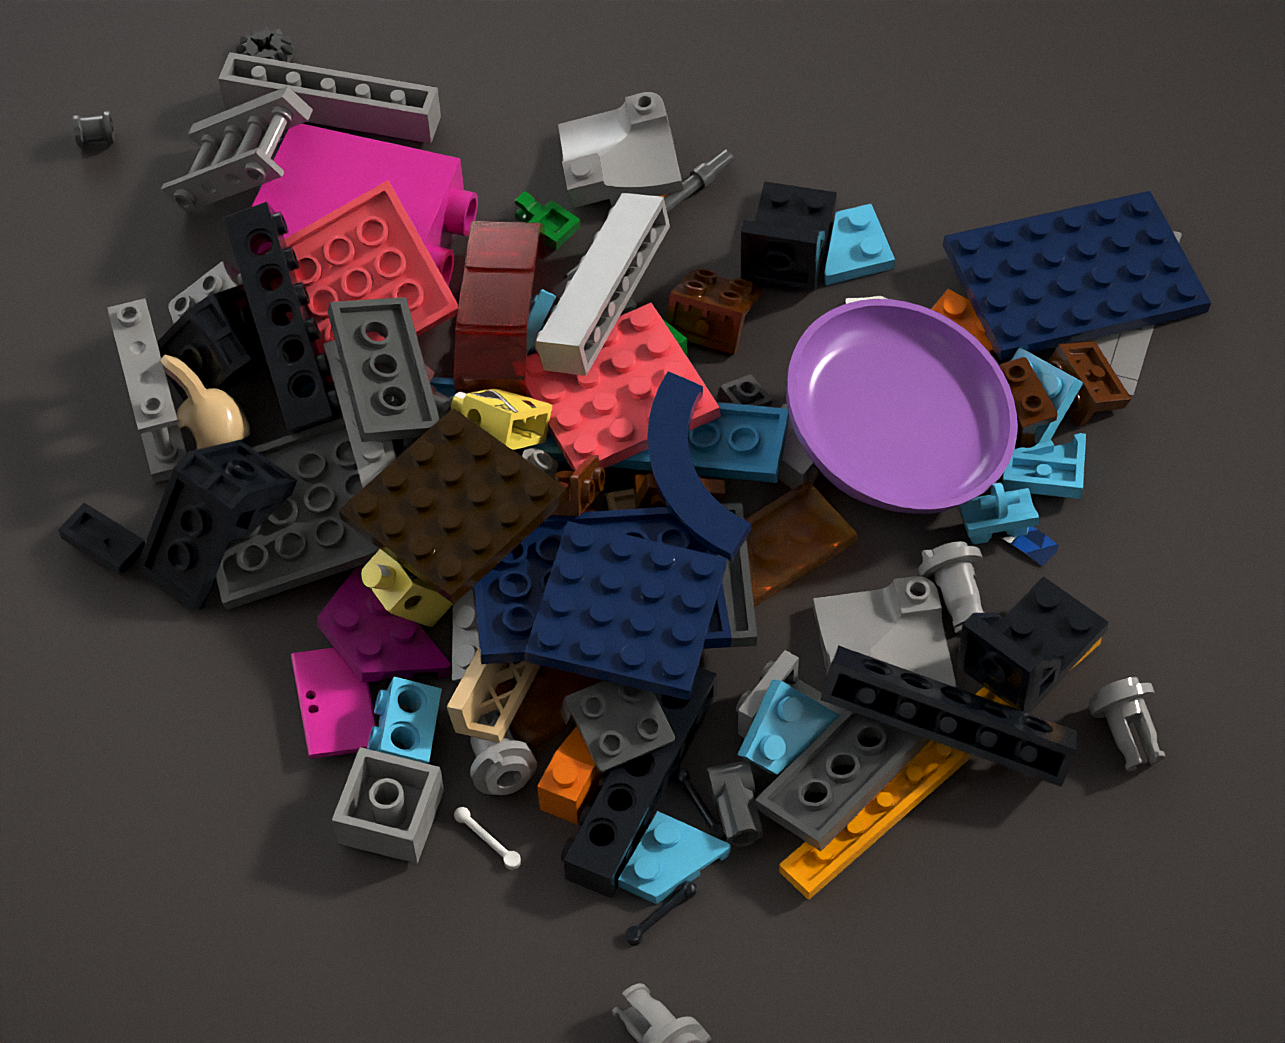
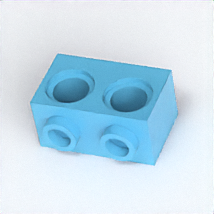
[367,676,442,764]

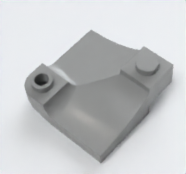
[558,92,684,208]
[813,576,957,688]

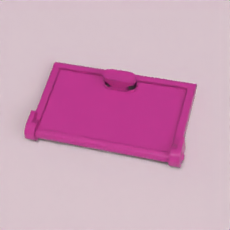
[291,648,377,759]

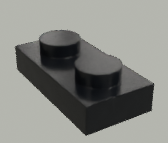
[58,503,145,576]

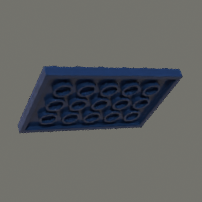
[943,191,1211,360]
[472,507,732,664]

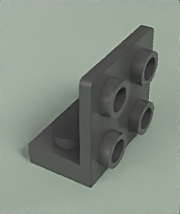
[559,680,675,773]

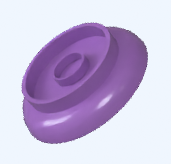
[786,299,1018,514]

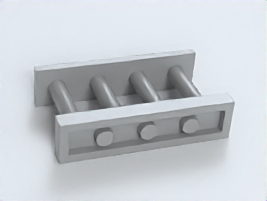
[161,86,313,212]
[107,298,187,483]

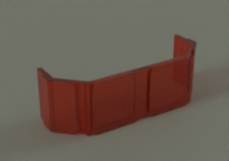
[454,221,545,397]

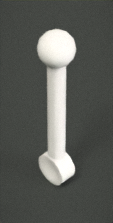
[454,807,521,870]

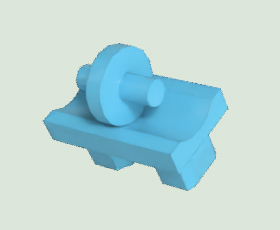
[958,483,1039,544]

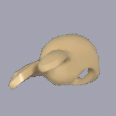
[160,355,251,450]

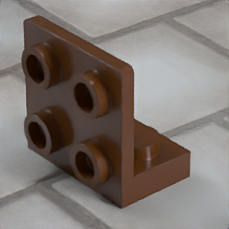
[665,268,763,355]

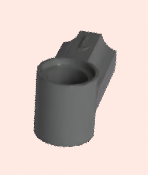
[706,760,763,847]

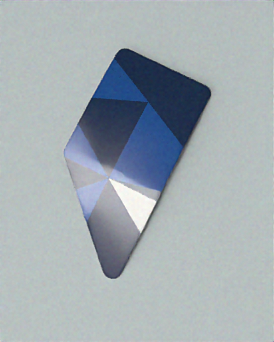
[992,526,1059,566]

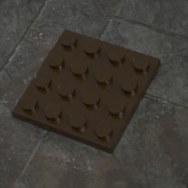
[338,408,569,604]

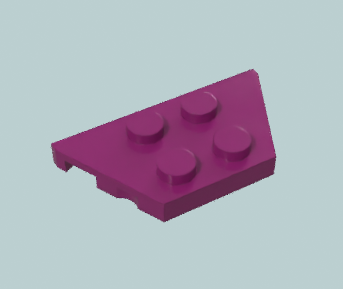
[317,564,452,682]

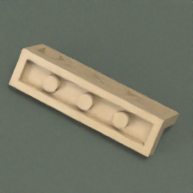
[447,648,541,743]

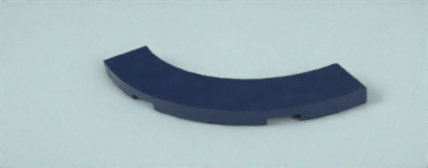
[647,371,751,562]

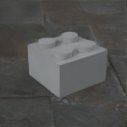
[332,747,444,864]

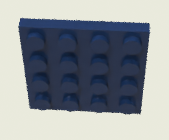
[524,521,727,701]

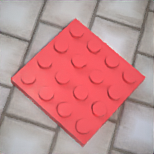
[258,180,462,387]
[512,302,721,471]

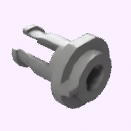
[918,541,984,633]
[1088,677,1166,772]
[470,708,537,795]
[612,983,711,1043]

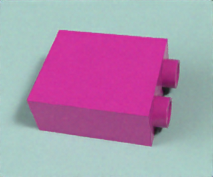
[252,124,478,286]

